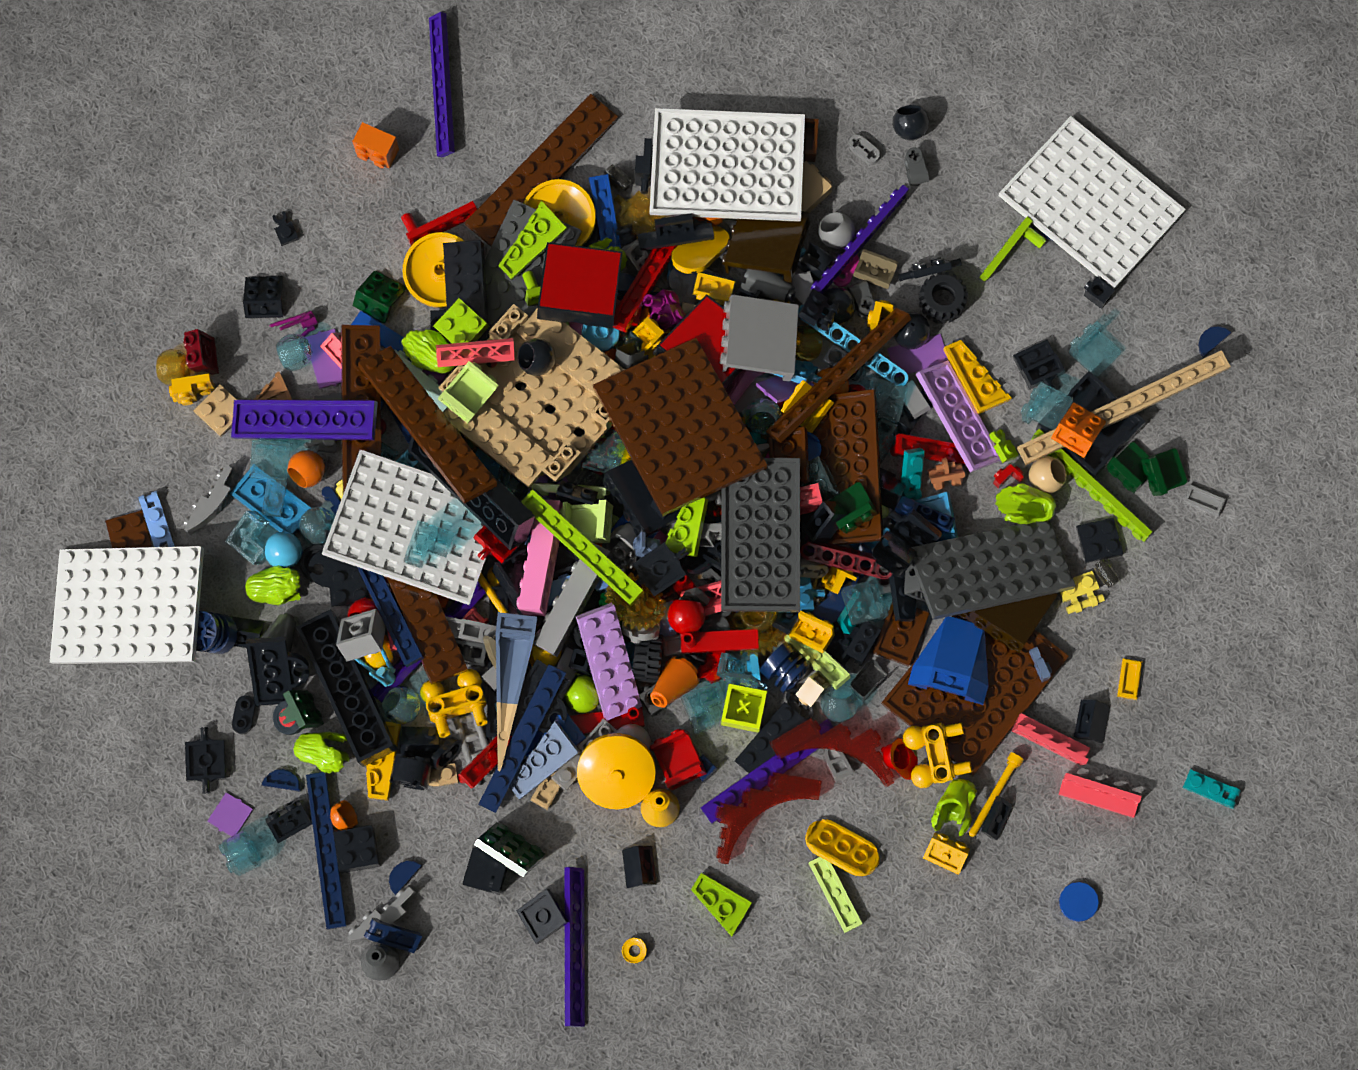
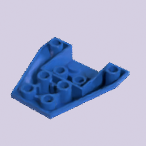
[908,616,988,705]

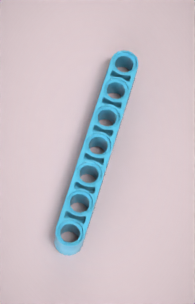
[798,304,908,386]

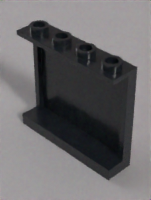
[603,459,681,537]

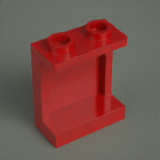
[650,729,707,791]

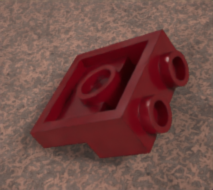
[183,329,219,375]

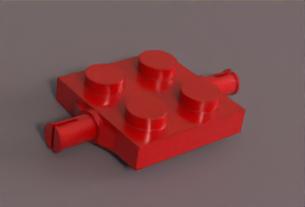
[473,526,518,563]

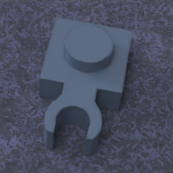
[1029,647,1052,682]

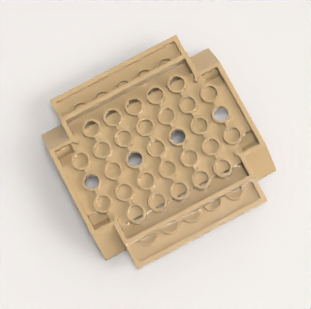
[438,304,625,488]

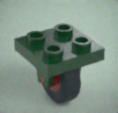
[273,690,324,735]

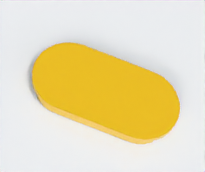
[672,225,730,274]
[805,819,880,876]

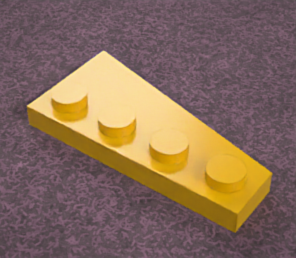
[943,340,1012,414]
[366,722,401,801]

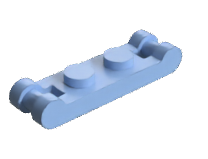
[138,491,175,547]

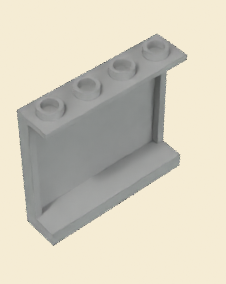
[720,295,798,381]

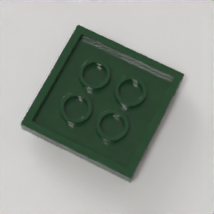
[474,822,545,877]

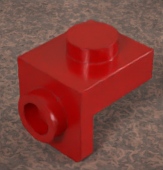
[993,464,1024,489]

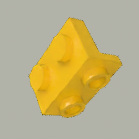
[692,273,735,306]
[867,300,894,332]
[632,316,664,353]
[822,566,857,594]
[789,611,835,653]

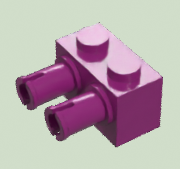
[643,290,686,335]

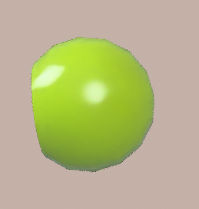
[564,675,600,713]

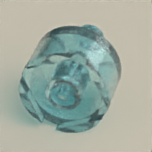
[219,830,261,876]

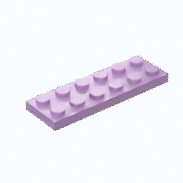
[916,361,1000,473]
[576,603,642,721]

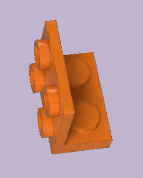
[1051,403,1106,458]

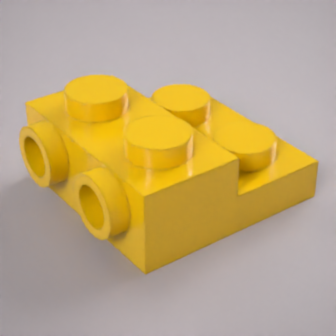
[169,373,215,406]

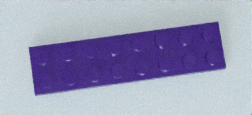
[231,400,378,440]

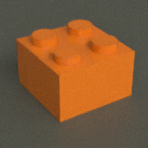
[352,122,399,169]

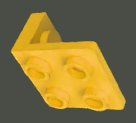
[781,380,834,433]

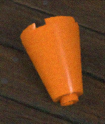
[651,657,700,708]

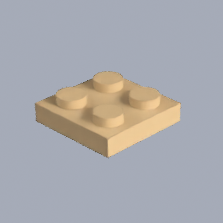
[193,385,237,437]

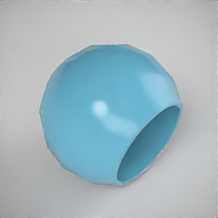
[265,531,302,568]

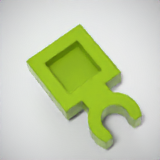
[989,429,1019,463]

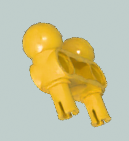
[420,668,488,738]
[903,723,972,788]

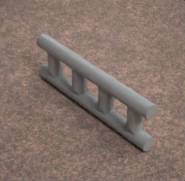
[452,712,497,787]

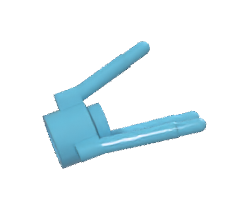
[354,647,396,687]

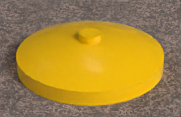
[523,179,596,246]
[402,232,464,308]
[577,733,656,809]

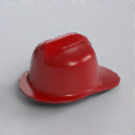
[696,651,727,685]
[881,738,918,780]

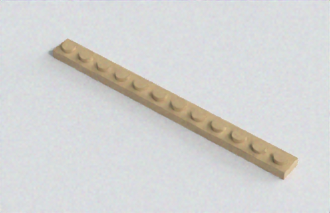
[1017,350,1231,465]

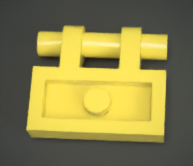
[1059,571,1105,614]

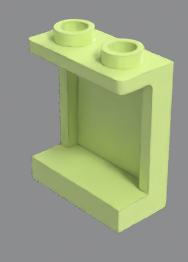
[438,361,499,424]
[560,500,613,543]

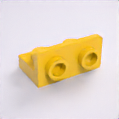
[923,833,970,875]

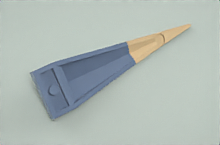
[496,612,537,772]

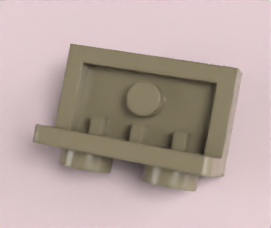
[853,249,898,289]

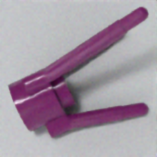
[269,310,318,347]

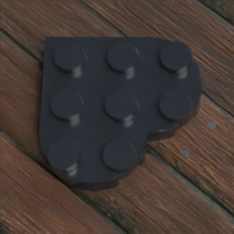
[668,267,726,307]

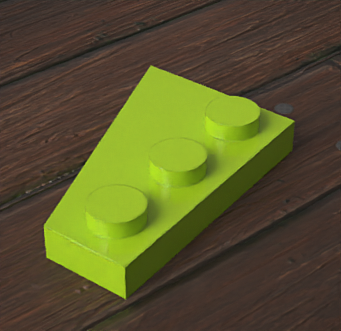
[665,498,708,557]
[691,873,752,937]

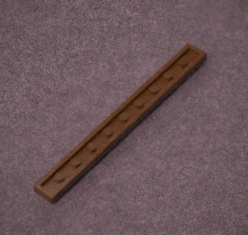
[766,308,911,443]

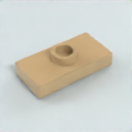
[530,771,561,810]

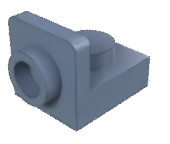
[633,531,660,557]

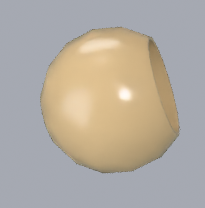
[1029,456,1067,494]

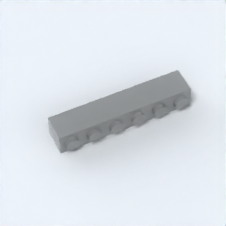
[534,541,613,657]

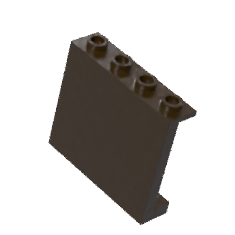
[722,211,810,282]
[958,593,1058,653]

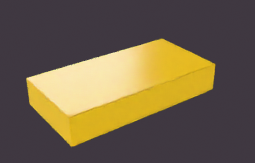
[1117,658,1142,700]

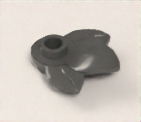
[701,611,732,632]

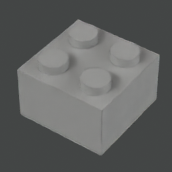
[336,609,386,661]

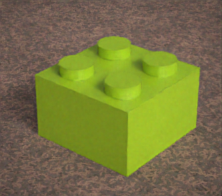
[433,298,490,344]

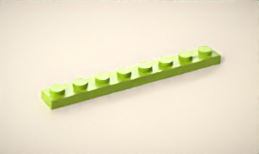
[1031,429,1152,542]
[521,489,644,606]

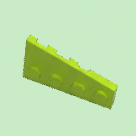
[498,201,567,280]

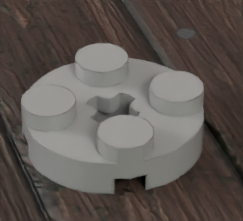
[621,613,660,643]

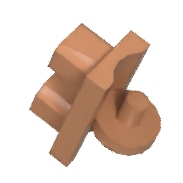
[927,458,965,490]

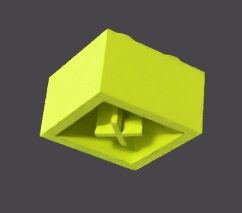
[721,684,767,733]

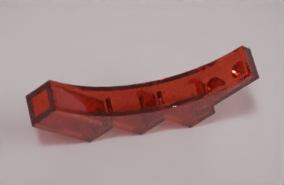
[769,718,895,787]
[715,772,822,864]

